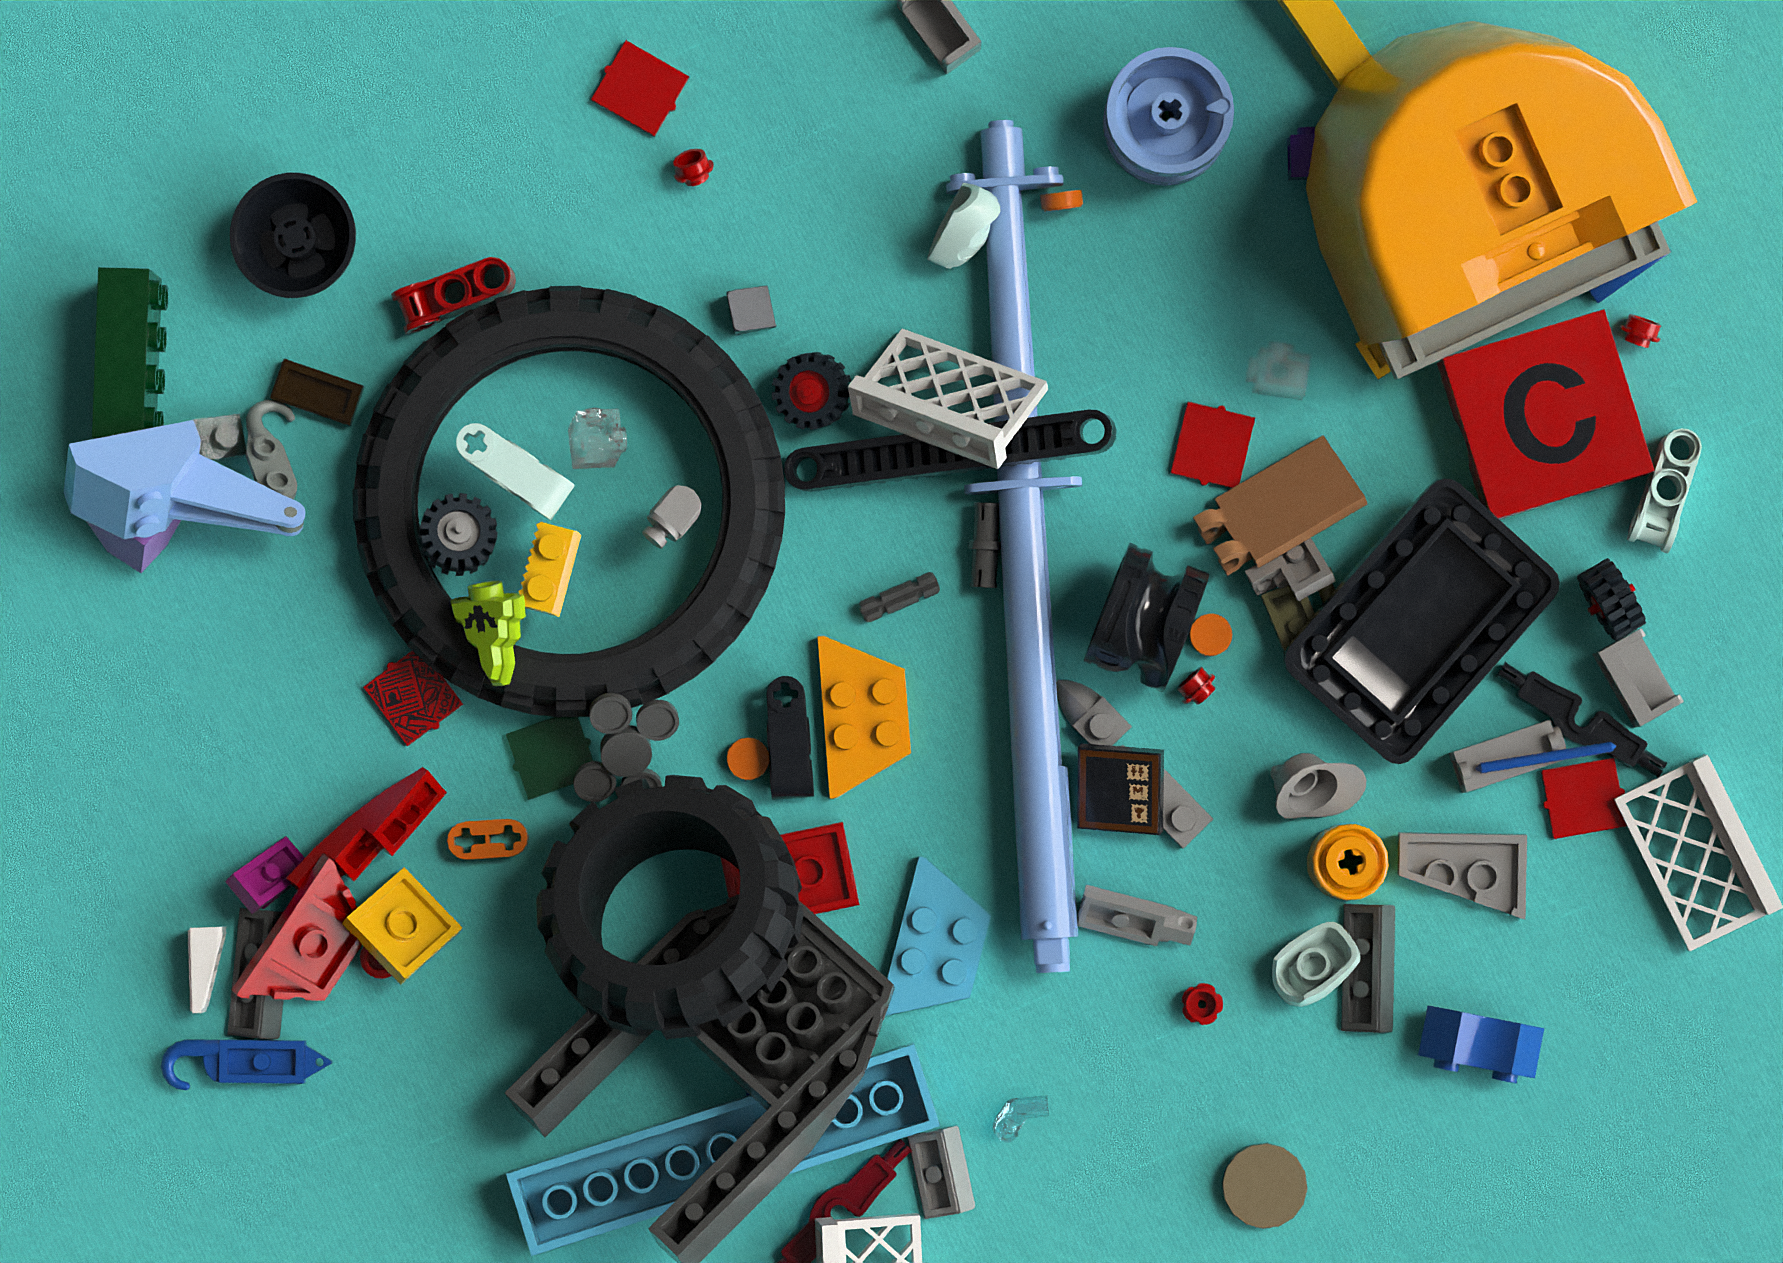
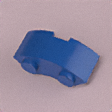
[1418,1005,1544,1084]

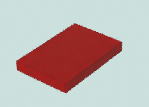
[720,822,860,914]

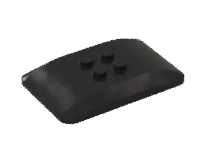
[1283,478,1560,764]

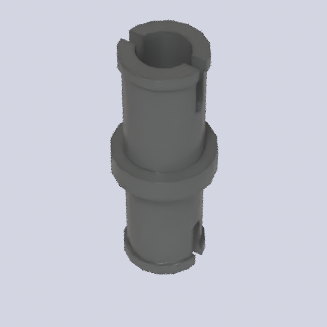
[968,502,1001,588]

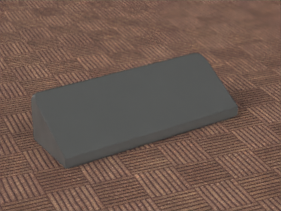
[1341,904,1395,1033]
[227,908,284,1039]

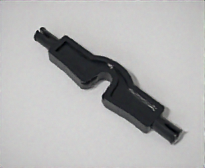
[1496,661,1667,778]

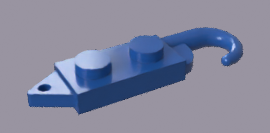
[161,1039,333,1090]

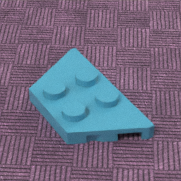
[885,856,991,1016]

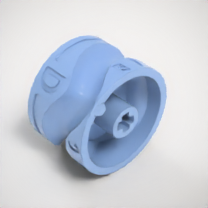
[1103,47,1234,186]

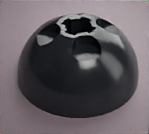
[230,172,356,298]

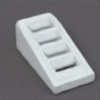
[188,926,227,1013]

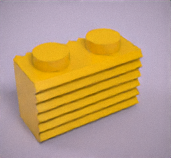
[518,522,581,617]

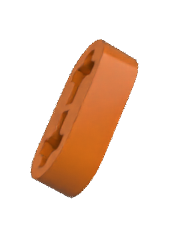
[447,819,529,860]

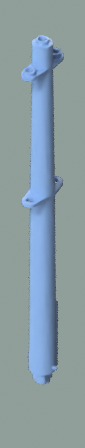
[946,120,1082,973]

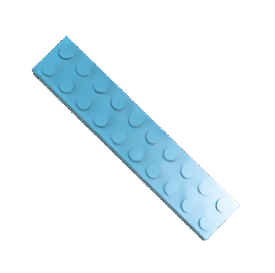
[506,1043,940,1256]

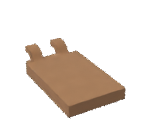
[1193,435,1367,576]

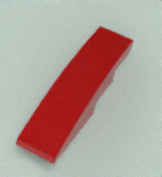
[286,767,447,891]

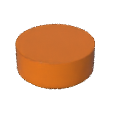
[1040,190,1083,212]
[1189,614,1232,656]
[727,738,770,780]

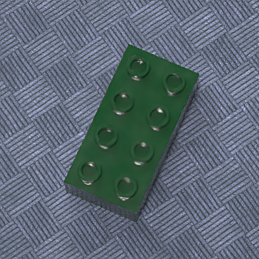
[92,267,168,439]

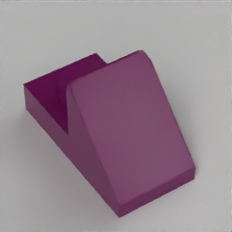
[225,836,304,914]

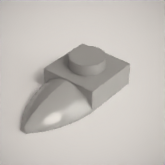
[1056,679,1132,746]

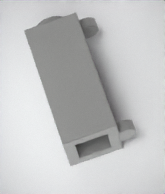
[1448,720,1566,793]

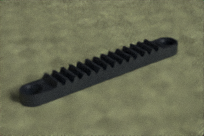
[784,409,1117,492]

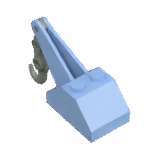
[63,400,305,539]

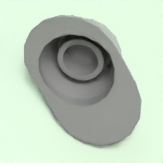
[1270,753,1367,818]

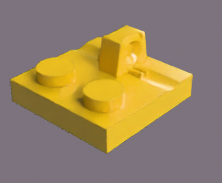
[342,867,462,985]

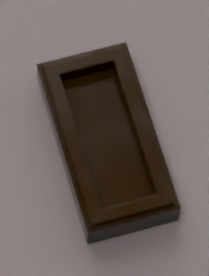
[270,359,365,426]

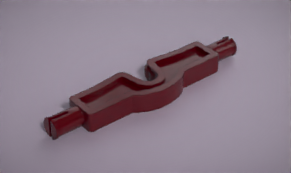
[778,1139,912,1263]

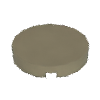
[1222,1143,1308,1229]

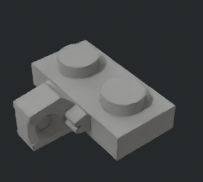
[1245,538,1335,601]

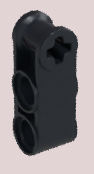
[766,676,814,800]

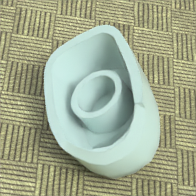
[927,183,1000,269]
[1272,922,1360,1007]

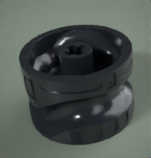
[1083,543,1209,692]

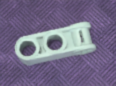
[456,423,575,520]
[1627,428,1702,554]

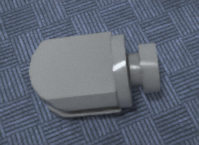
[642,485,701,549]

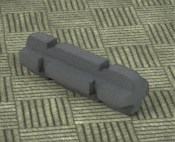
[859,572,940,622]

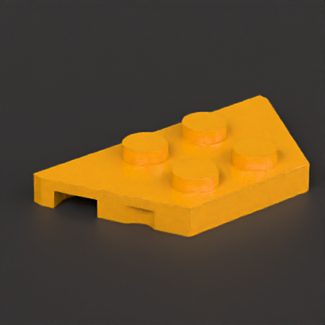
[817,636,911,799]

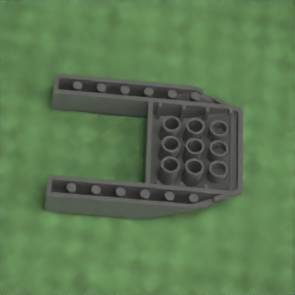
[505,894,895,1263]

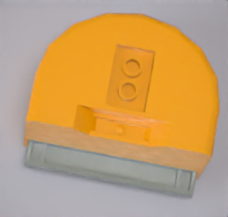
[1306,21,1698,379]

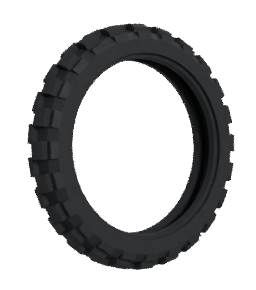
[352,286,785,718]

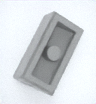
[907,1126,975,1219]

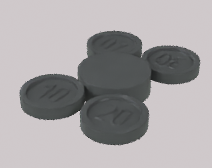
[573,693,679,802]

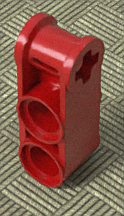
[391,257,516,334]

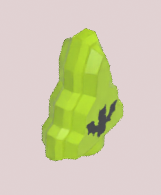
[451,581,526,686]

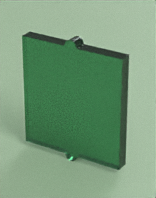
[506,717,594,800]

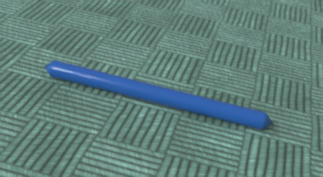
[1476,742,1616,773]

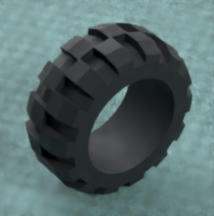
[536,775,804,1040]

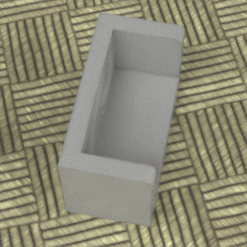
[897,0,981,74]
[1592,628,1684,728]

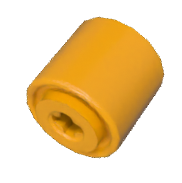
[1307,824,1389,900]

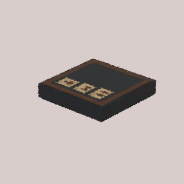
[1077,743,1164,835]

